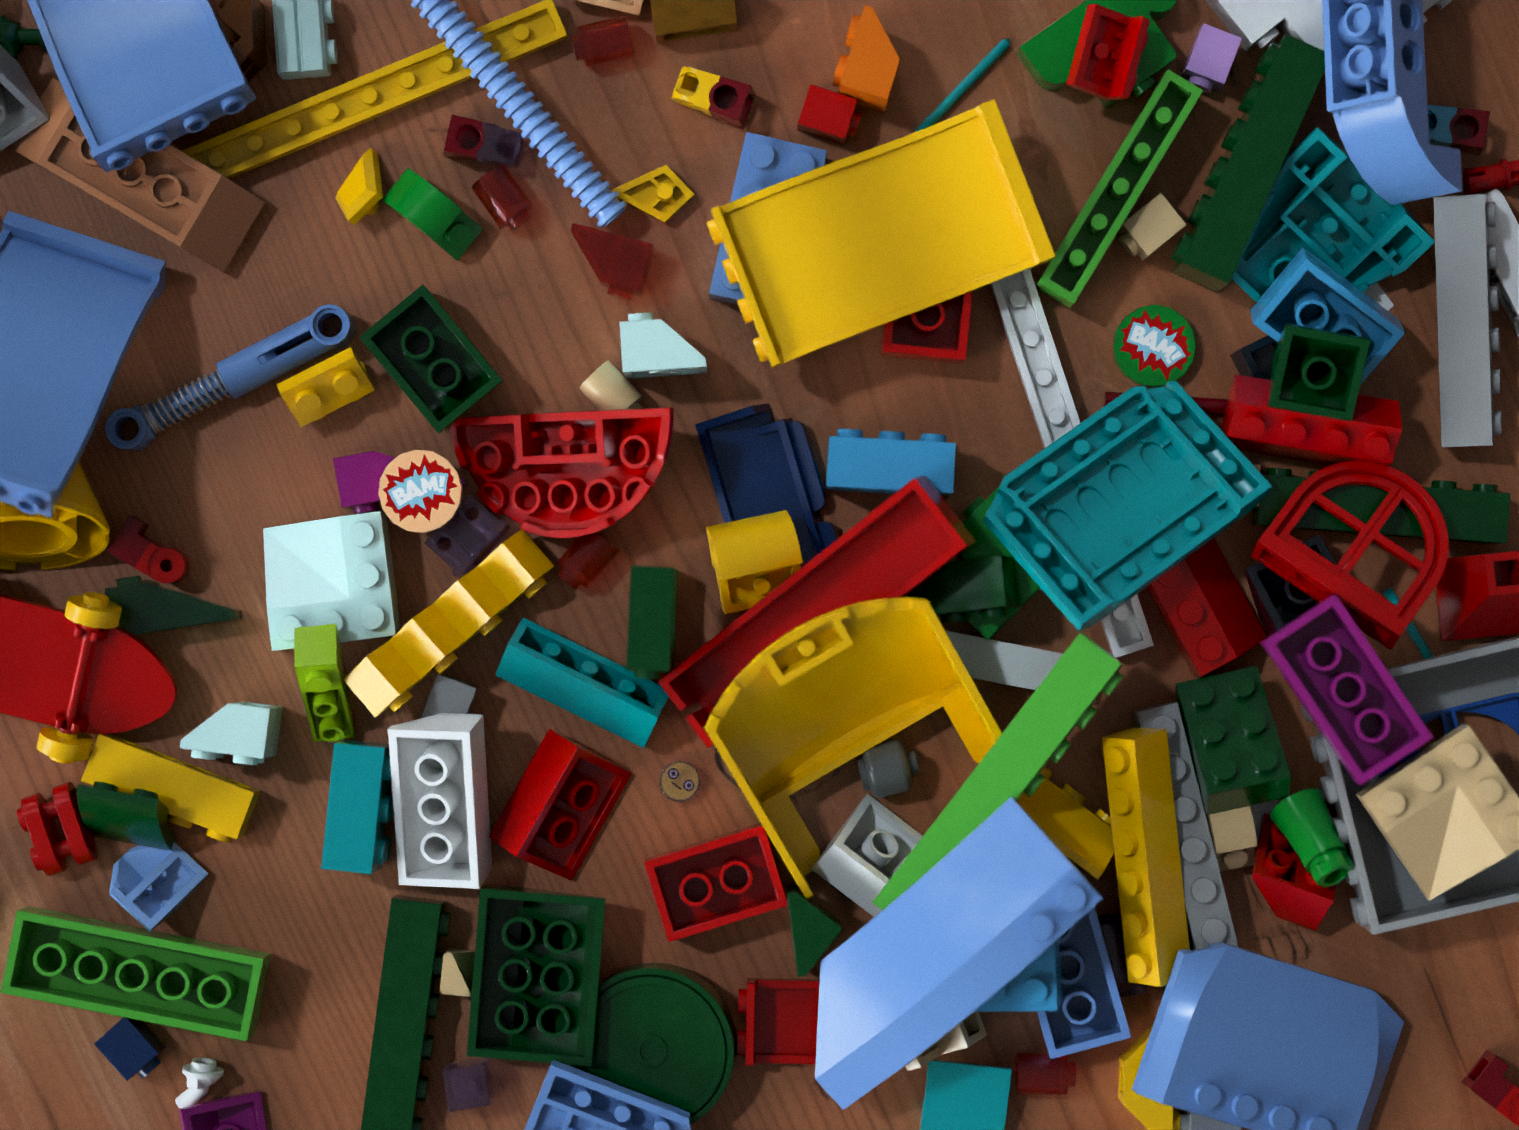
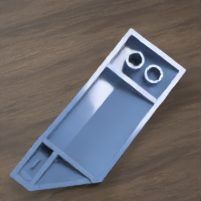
[815,797,1103,1110]

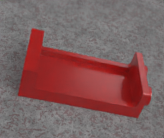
[737,978,820,1066]

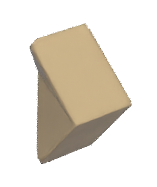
[440,948,475,997]

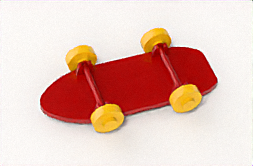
[0,592,177,764]

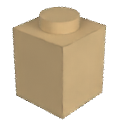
[1118,193,1187,260]

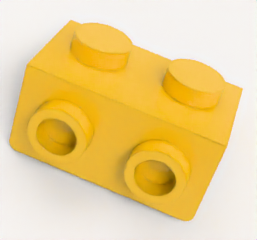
[277,347,375,427]

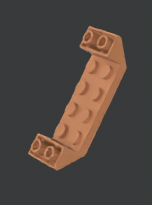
[11,78,266,274]

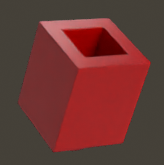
[797,84,862,145]

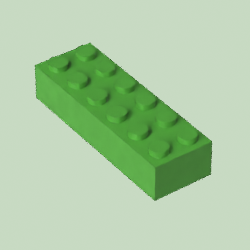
[0,906,271,1041]

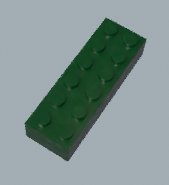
[1170,34,1325,293]

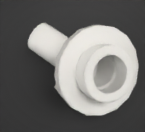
[175,1057,224,1108]

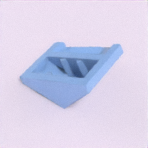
[109,842,209,932]

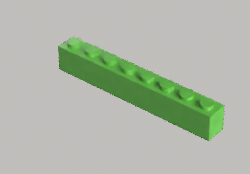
[873,633,1124,910]

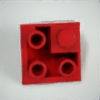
[1435,551,1519,642]
[1252,813,1336,931]

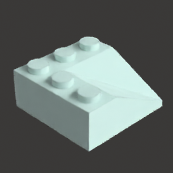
[263,511,401,651]

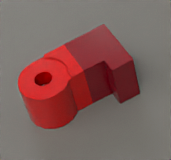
[107,516,190,584]
[1461,1050,1519,1126]

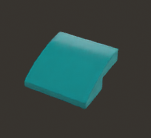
[920,1059,1012,1130]

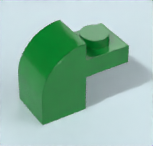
[382,168,483,261]

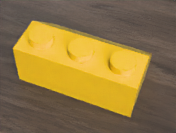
[1017,767,1114,880]

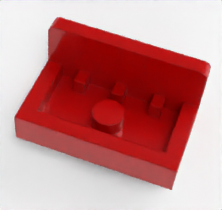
[1066,4,1150,101]

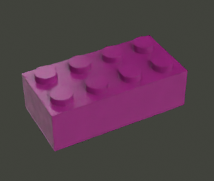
[1260,594,1433,785]

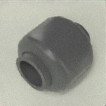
[857,740,920,798]

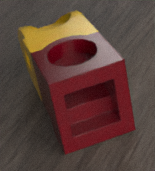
[671,67,756,128]

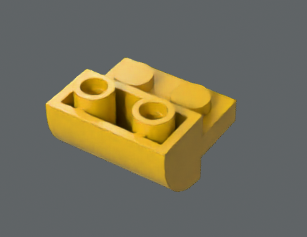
[706,510,803,614]

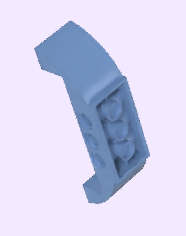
[1322,0,1462,205]

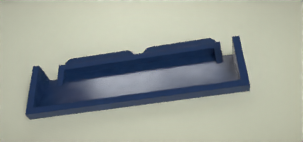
[695,403,838,567]

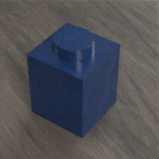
[94,1017,166,1081]

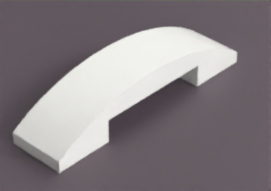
[945,631,1096,702]

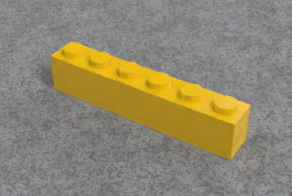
[1102,727,1190,987]

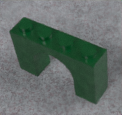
[626,565,679,679]

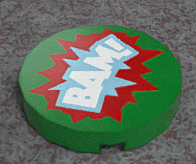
[1113,305,1196,387]

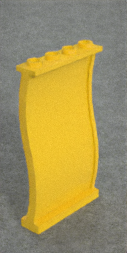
[706,99,1056,369]

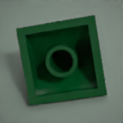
[1268,323,1371,421]
[786,885,842,977]

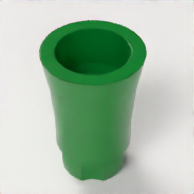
[1270,788,1354,888]

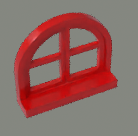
[1251,461,1449,650]

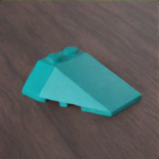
[1231,127,1435,302]

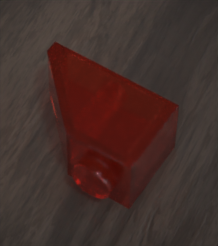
[571,223,654,300]

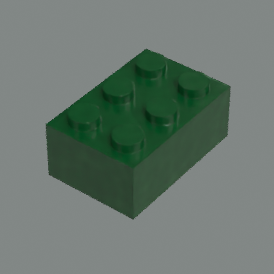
[1175,666,1291,815]

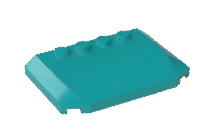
[983,381,1272,631]

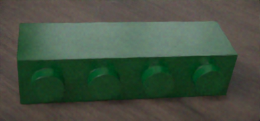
[907,555,1019,624]

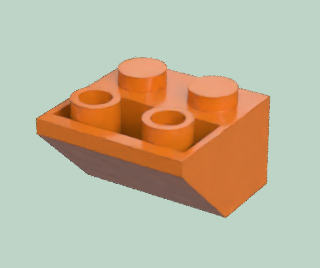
[833,5,900,113]

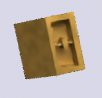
[650,0,738,43]

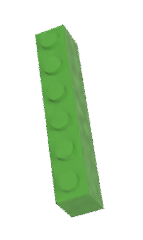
[1035,69,1203,308]

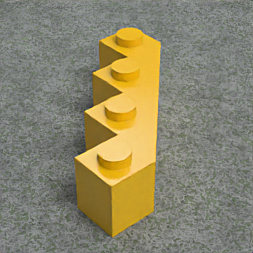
[343,530,554,717]

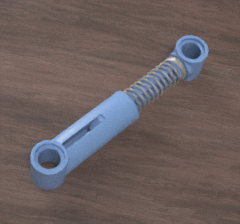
[105,304,355,452]

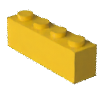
[81,734,261,843]

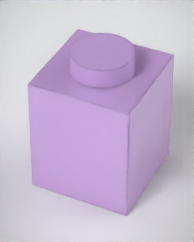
[1181,23,1242,93]

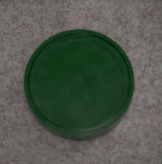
[570,963,737,1124]

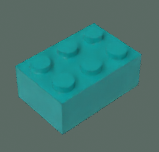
[321,740,394,874]

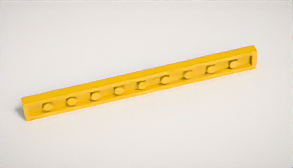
[182,0,568,179]

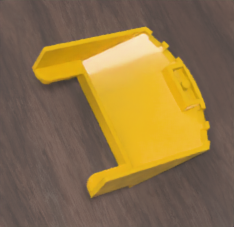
[705,597,1002,899]

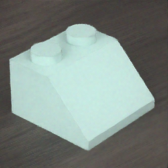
[619,313,708,379]

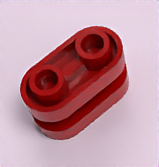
[17,782,98,876]

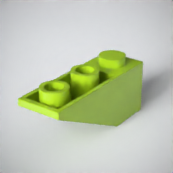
[294,624,355,742]

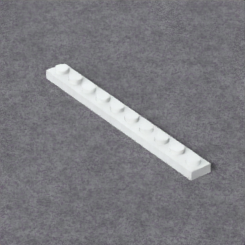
[990,268,1154,658]

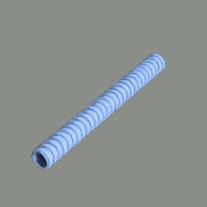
[411,0,627,228]

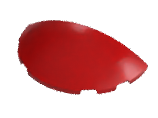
[449,407,674,538]

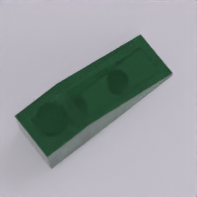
[105,576,243,636]

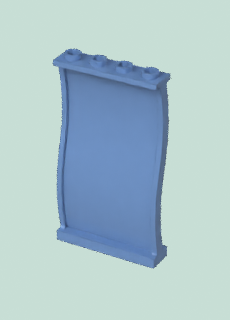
[27,0,257,173]
[0,210,166,518]

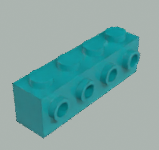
[495,618,669,748]

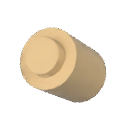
[579,360,643,410]

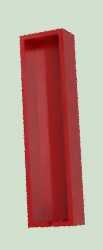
[658,475,976,748]

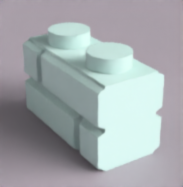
[272,0,338,80]

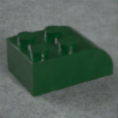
[359,284,503,434]

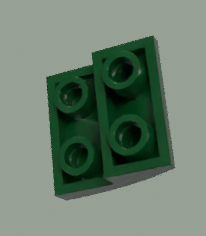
[76,782,175,851]

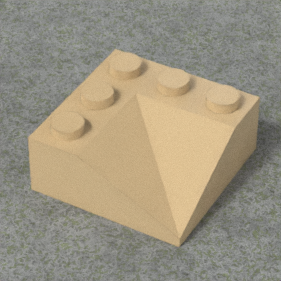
[1356,724,1519,901]

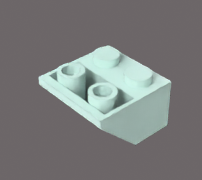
[180,701,283,765]

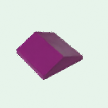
[179,1091,267,1130]

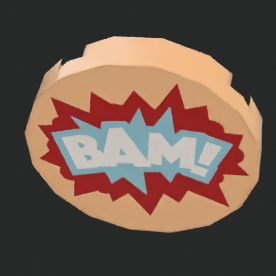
[378,449,463,533]

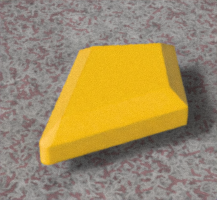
[335,148,383,225]
[611,165,694,223]

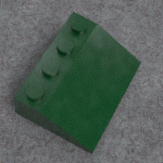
[466,884,606,1066]

